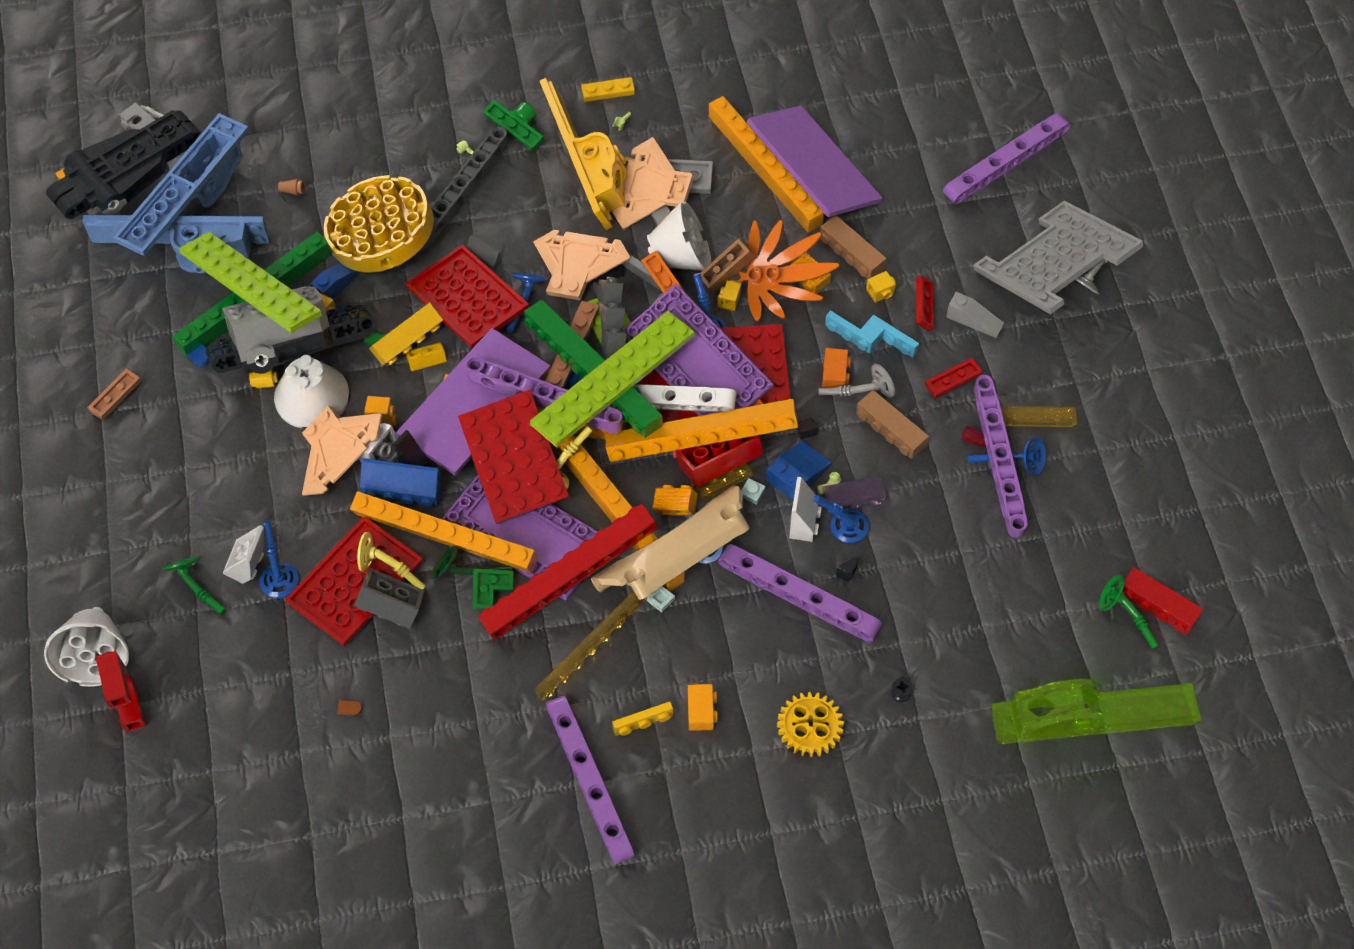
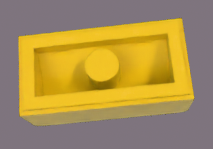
[406,342,447,371]

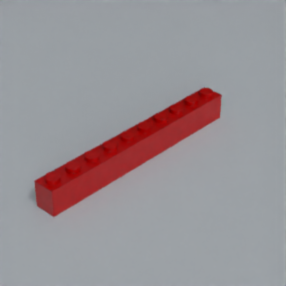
[478,504,658,641]

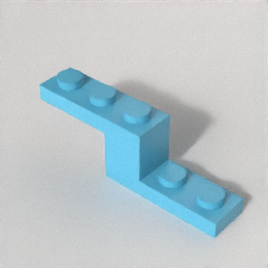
[825,310,919,358]

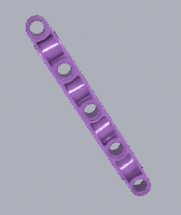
[943,113,1071,204]
[466,357,623,434]
[974,375,1028,538]
[718,544,882,642]
[545,695,634,865]

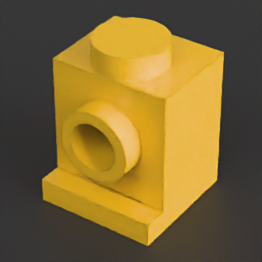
[718,280,741,311]

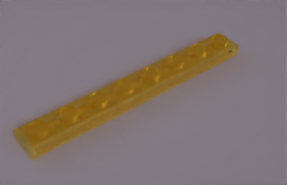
[535,591,648,701]

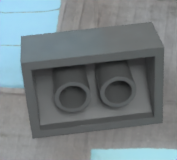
[354,568,425,629]

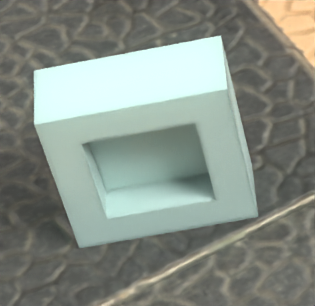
[741,478,766,505]
[647,586,675,613]

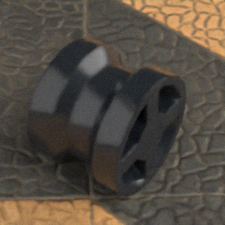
[891,677,913,702]

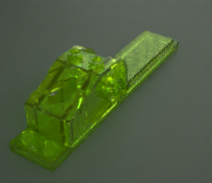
[990,679,1201,744]

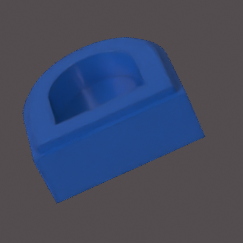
[187,345,209,367]

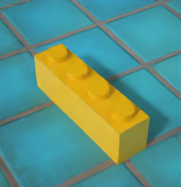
[369,302,443,366]

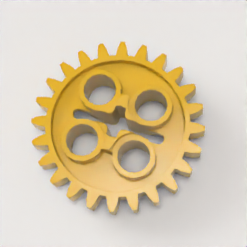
[777,692,844,757]

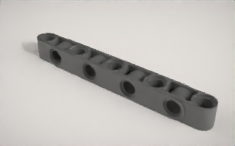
[422,127,508,249]

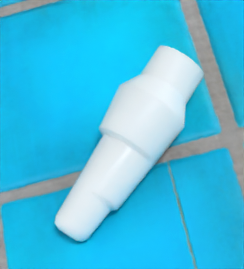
[140,105,163,119]

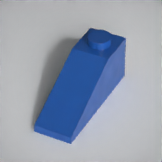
[310,262,360,299]

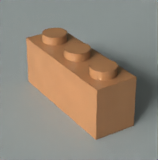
[701,238,756,293]

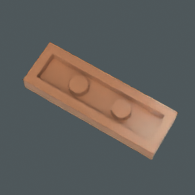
[87,369,142,420]

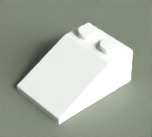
[789,477,822,542]
[223,525,265,584]

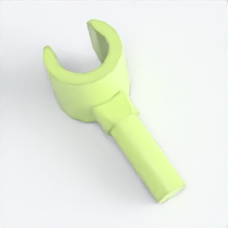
[613,112,631,131]
[456,141,474,155]

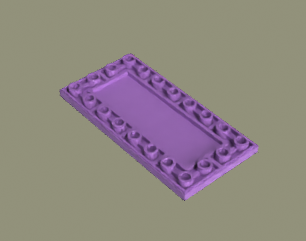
[747,106,883,217]
[623,284,774,416]
[396,328,551,476]
[442,475,598,601]

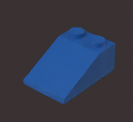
[766,441,832,501]

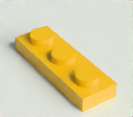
[581,77,635,102]
[612,701,673,736]

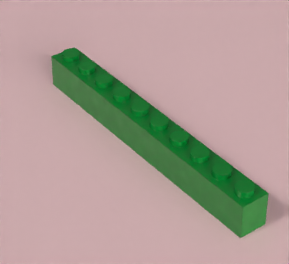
[172,232,332,359]
[524,299,662,438]

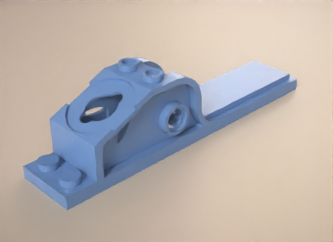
[113,113,249,256]
[82,215,270,273]

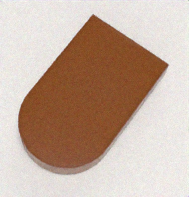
[337,700,362,716]

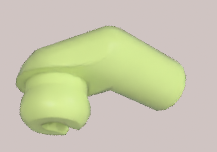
[817,472,841,495]

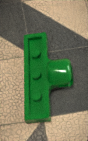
[483,100,545,152]

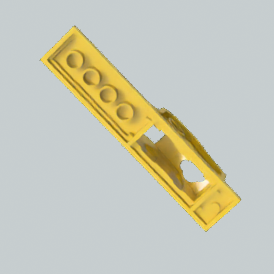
[540,78,627,230]

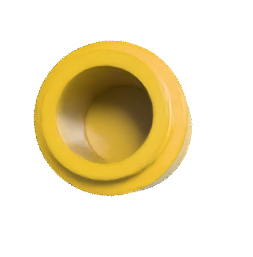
[249,368,278,389]

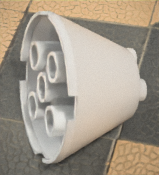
[647,202,711,271]
[274,355,349,428]
[44,607,129,687]

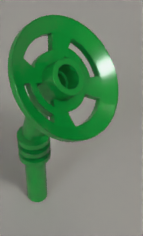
[161,556,226,615]
[1099,574,1159,650]

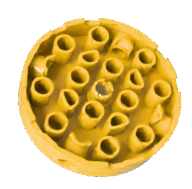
[324,175,434,272]

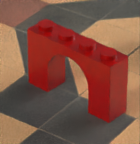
[95,651,146,733]

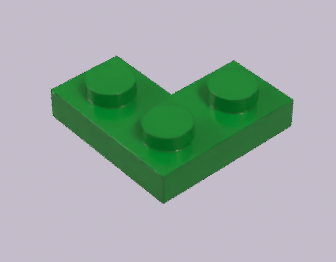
[472,569,513,610]

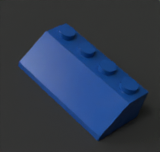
[360,458,442,507]

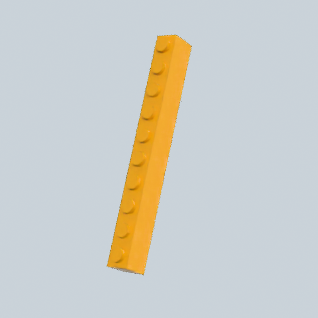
[709,96,824,233]
[606,399,798,462]
[557,435,684,592]
[350,491,539,573]

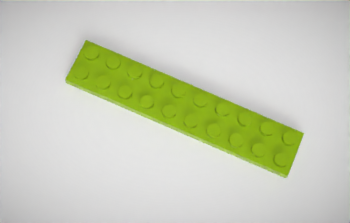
[179,232,322,334]
[530,311,695,447]

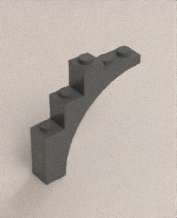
[593,277,627,360]

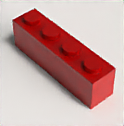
[1123,567,1203,635]

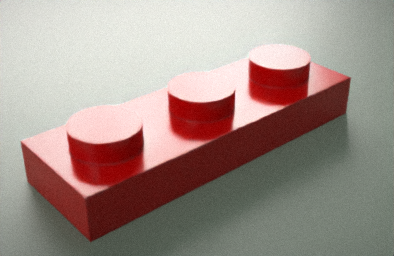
[916,275,934,331]
[925,358,983,399]

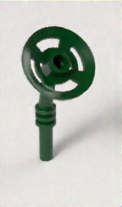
[431,546,512,579]

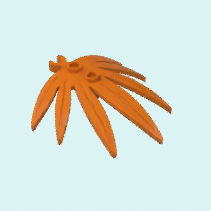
[735,220,839,322]

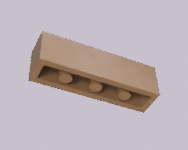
[820,215,887,279]
[856,390,929,459]

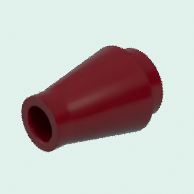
[961,426,986,448]

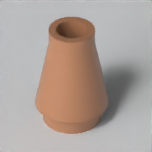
[278,178,306,196]

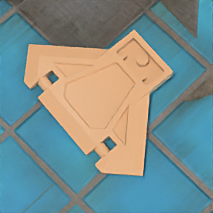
[612,137,694,230]
[533,230,631,301]
[302,406,382,496]

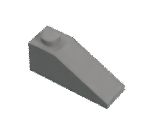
[946,292,1004,338]

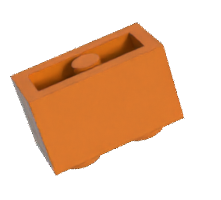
[822,348,851,388]

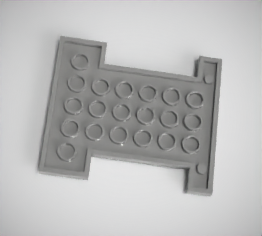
[973,201,1143,314]

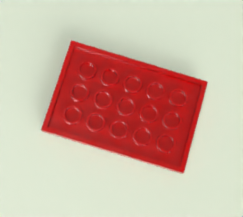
[405,244,529,349]
[458,390,569,524]
[284,516,424,647]

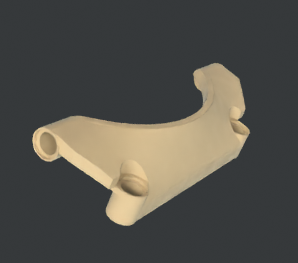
[591,485,750,600]

